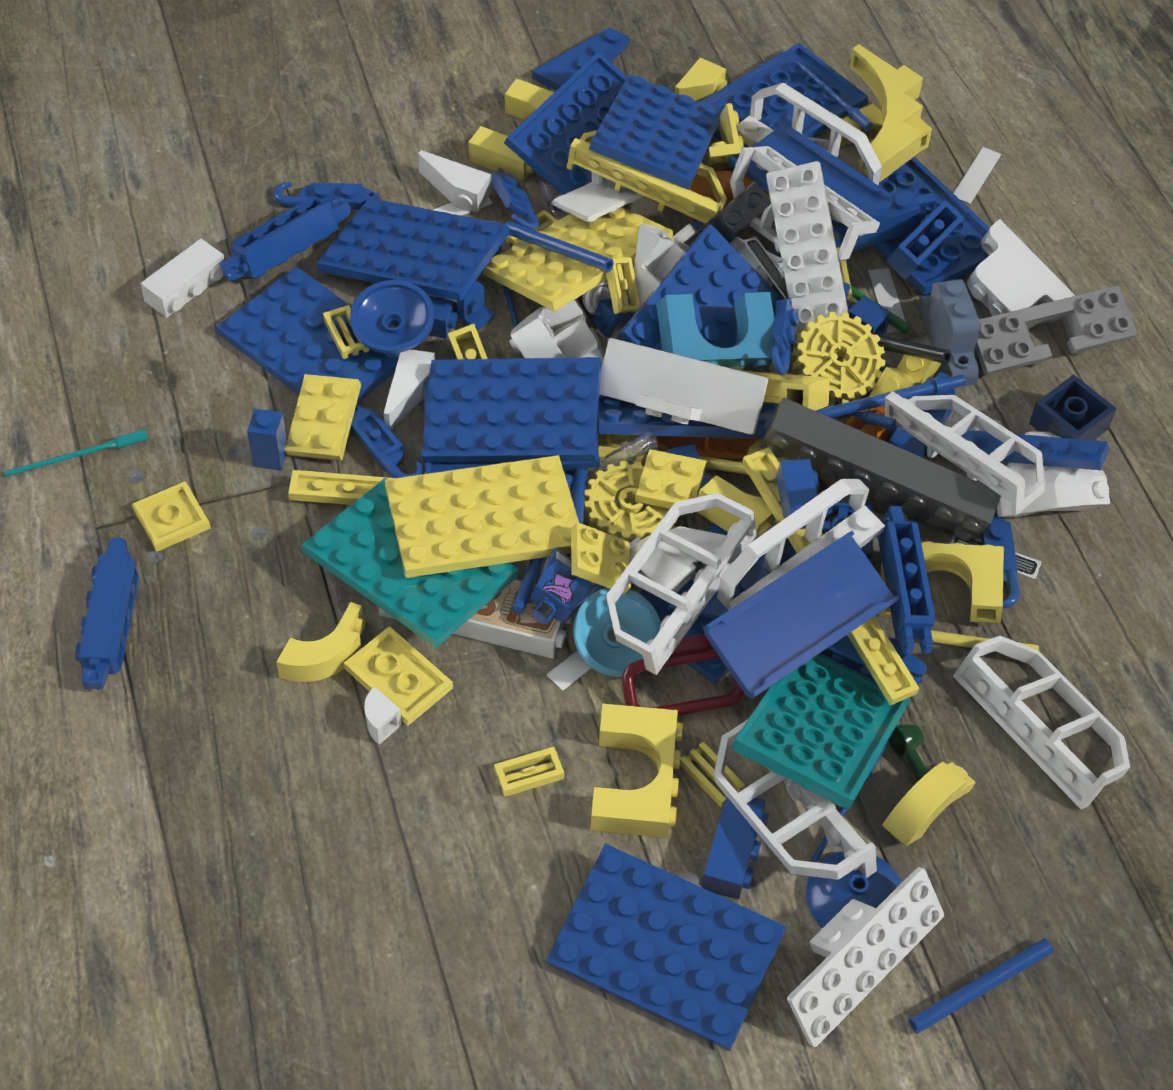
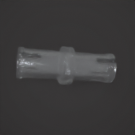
[600,431,658,472]

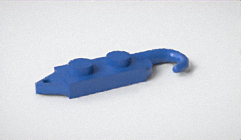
[491,167,539,230]
[273,182,379,210]
[772,298,799,376]
[350,405,423,478]
[980,510,1020,608]

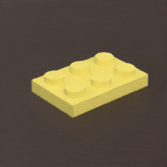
[285,374,361,461]
[344,626,453,726]

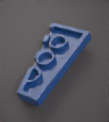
[532,27,630,91]

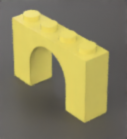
[468,78,554,182]
[739,370,830,411]
[697,439,820,542]
[879,541,1004,623]
[590,703,683,838]

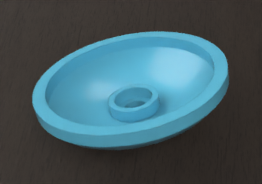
[573,588,661,678]

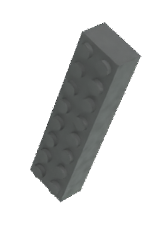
[760,397,1001,540]

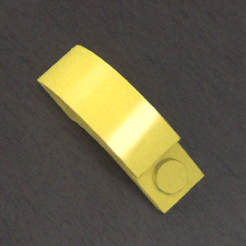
[276,602,366,682]
[882,762,976,846]

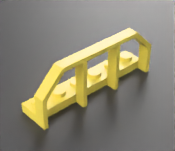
[567,130,727,224]

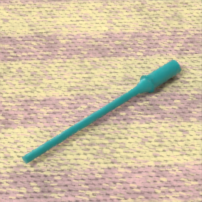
[4,429,148,477]

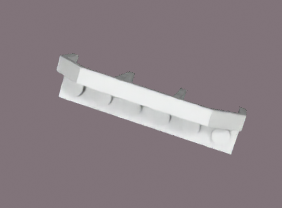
[737,83,882,185]
[730,146,880,262]
[885,391,1045,516]
[717,479,885,611]
[606,493,757,675]
[953,636,1130,810]
[714,720,877,880]

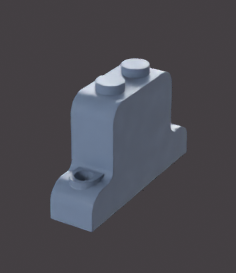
[918,279,980,387]

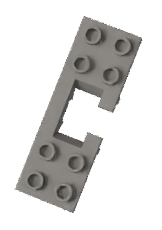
[975,285,1138,376]

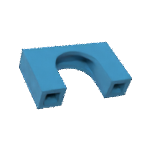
[656,292,779,370]

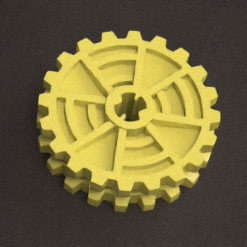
[790,312,885,404]
[584,461,677,544]

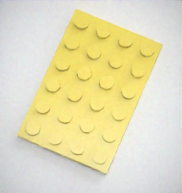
[482,207,674,312]
[385,455,579,578]

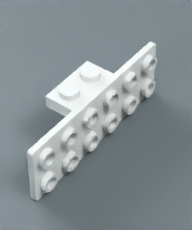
[766,161,849,332]
[553,162,703,222]
[600,338,768,435]
[787,867,944,1047]

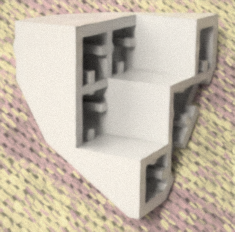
[634,223,690,306]
[509,298,605,369]
[997,431,1110,517]
[629,526,727,593]

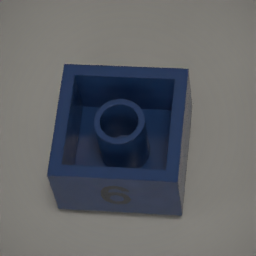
[1029,374,1117,440]

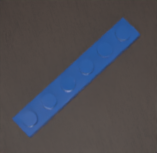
[936,430,1109,471]

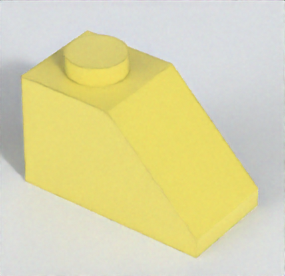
[675,58,727,102]
[448,324,488,359]

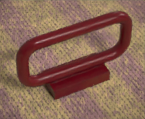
[622,634,745,716]

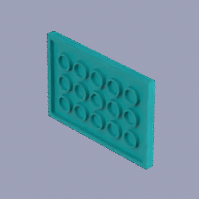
[302,478,518,648]
[731,653,910,810]

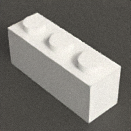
[140,238,225,318]

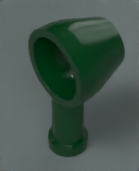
[888,724,930,781]

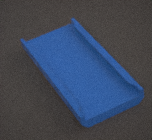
[729,120,892,243]
[703,531,900,699]

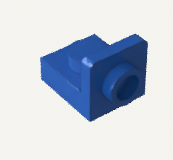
[457,280,495,331]
[592,298,635,337]

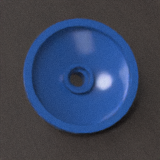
[350,280,434,354]
[806,851,901,928]

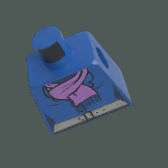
[530,548,601,624]

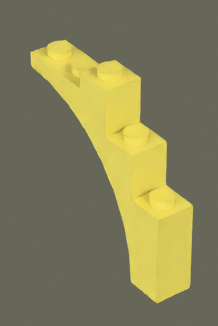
[849,44,923,183]

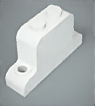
[967,219,1075,316]

